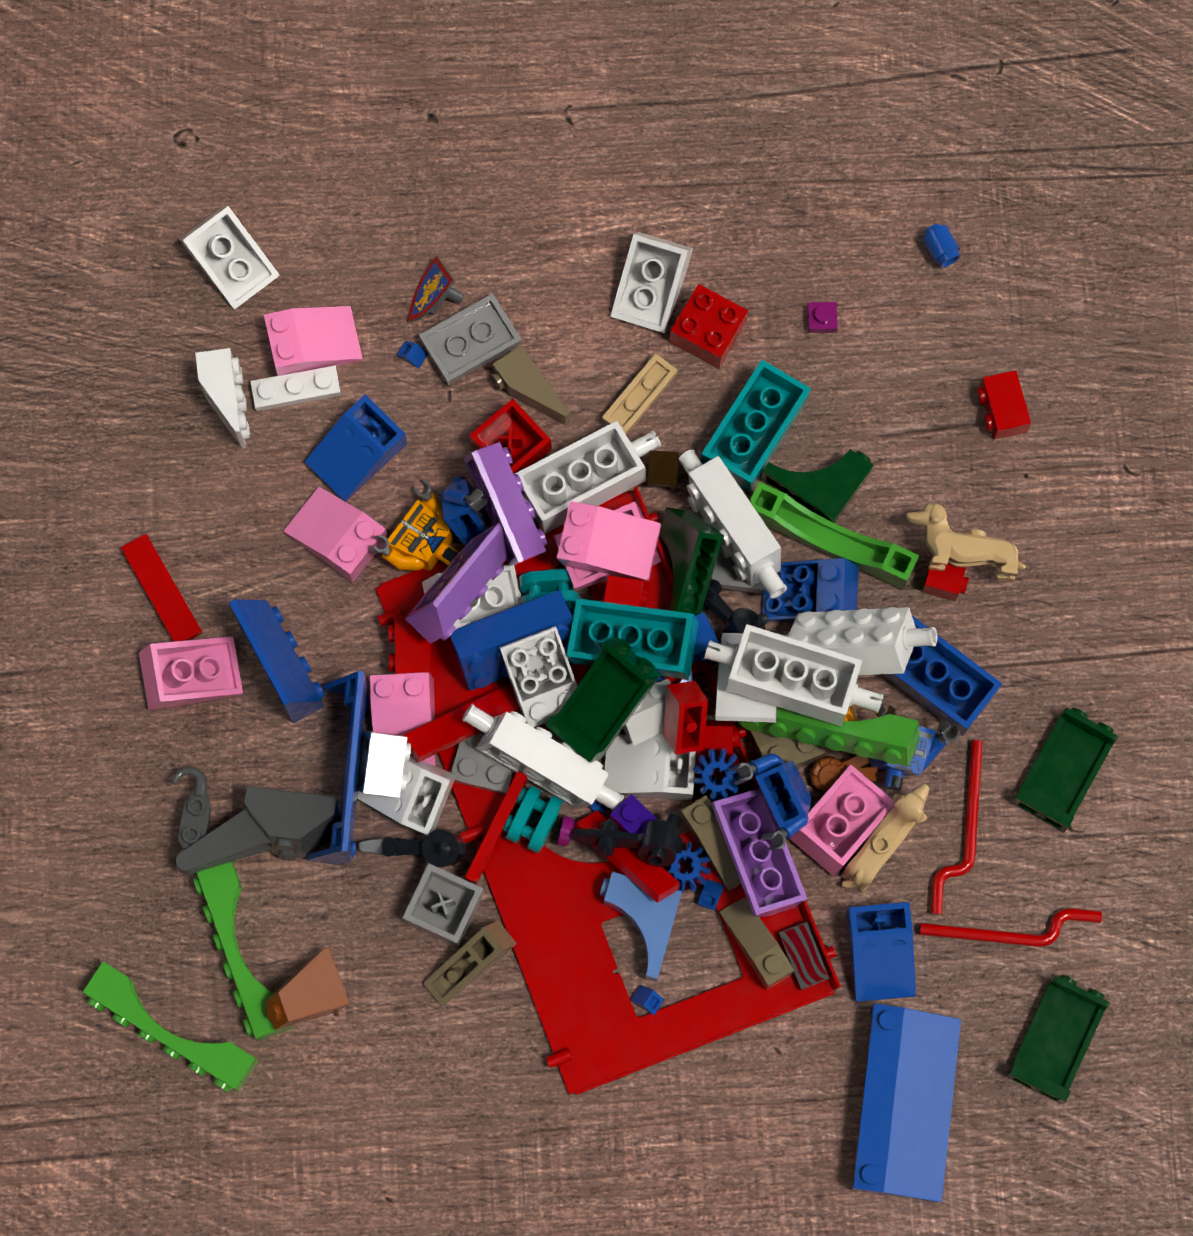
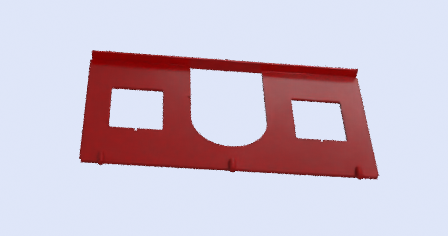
[376,486,841,1095]

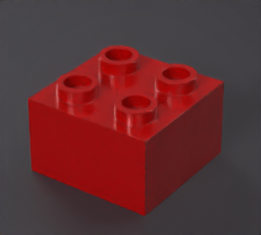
[669,284,749,369]
[469,398,552,475]

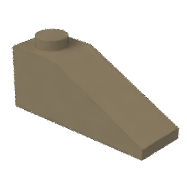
[491,346,570,425]
[680,795,741,892]
[719,897,794,990]
[423,921,517,1006]

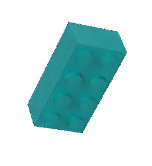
[700,360,811,493]
[566,598,699,680]

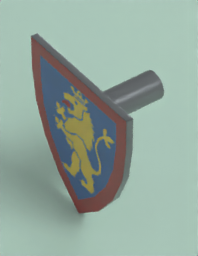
[408,256,464,322]

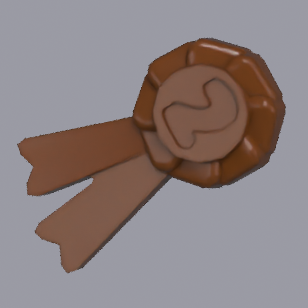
[810,754,878,793]

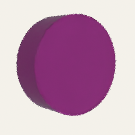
[556,815,575,847]

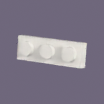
[250,365,341,411]

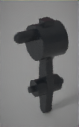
[702,579,768,640]
[573,813,683,867]
[359,829,467,867]

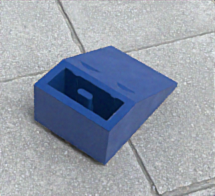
[305,394,407,502]
[762,558,859,623]
[846,902,916,1002]

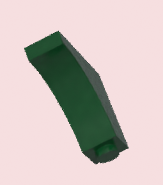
[761,449,874,523]
[659,507,724,616]

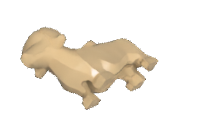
[906,503,1026,581]
[840,784,930,893]

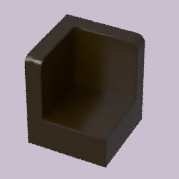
[648,450,679,493]

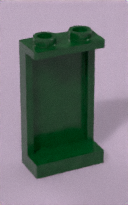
[545,637,661,763]
[1012,707,1118,833]
[1006,975,1110,1104]

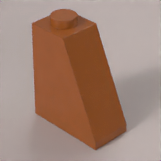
[265,947,349,1030]

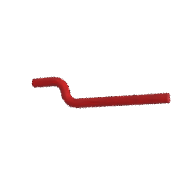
[930,740,983,915]
[919,908,1102,947]

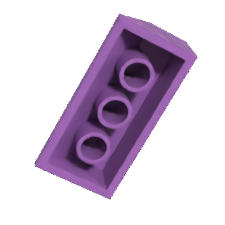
[463,442,547,567]
[405,523,509,644]
[711,788,808,917]

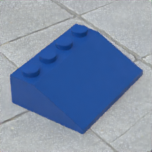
[229,599,325,724]

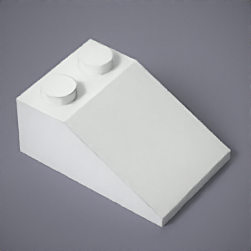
[179,205,280,310]
[610,232,693,333]
[422,565,521,637]
[715,633,777,722]

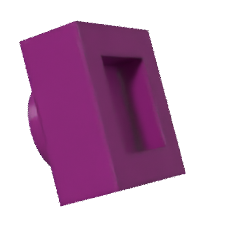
[807,302,838,333]

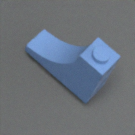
[600,872,682,982]

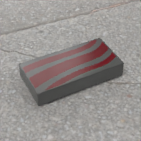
[779,922,829,990]

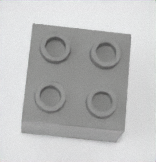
[403,863,484,948]

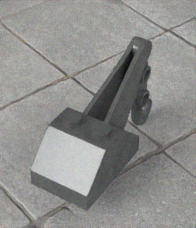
[172,766,340,875]

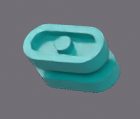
[519,569,580,615]
[503,785,564,854]

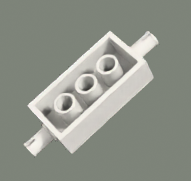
[515,421,661,534]
[678,450,787,598]
[783,607,938,675]
[704,624,884,727]
[462,704,624,811]

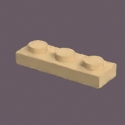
[602,353,678,435]

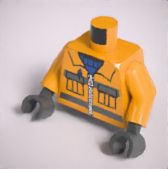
[368,479,459,571]

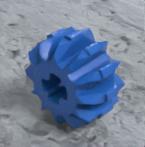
[693,748,740,799]
[663,842,711,894]

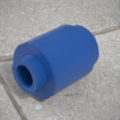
[922,223,961,268]

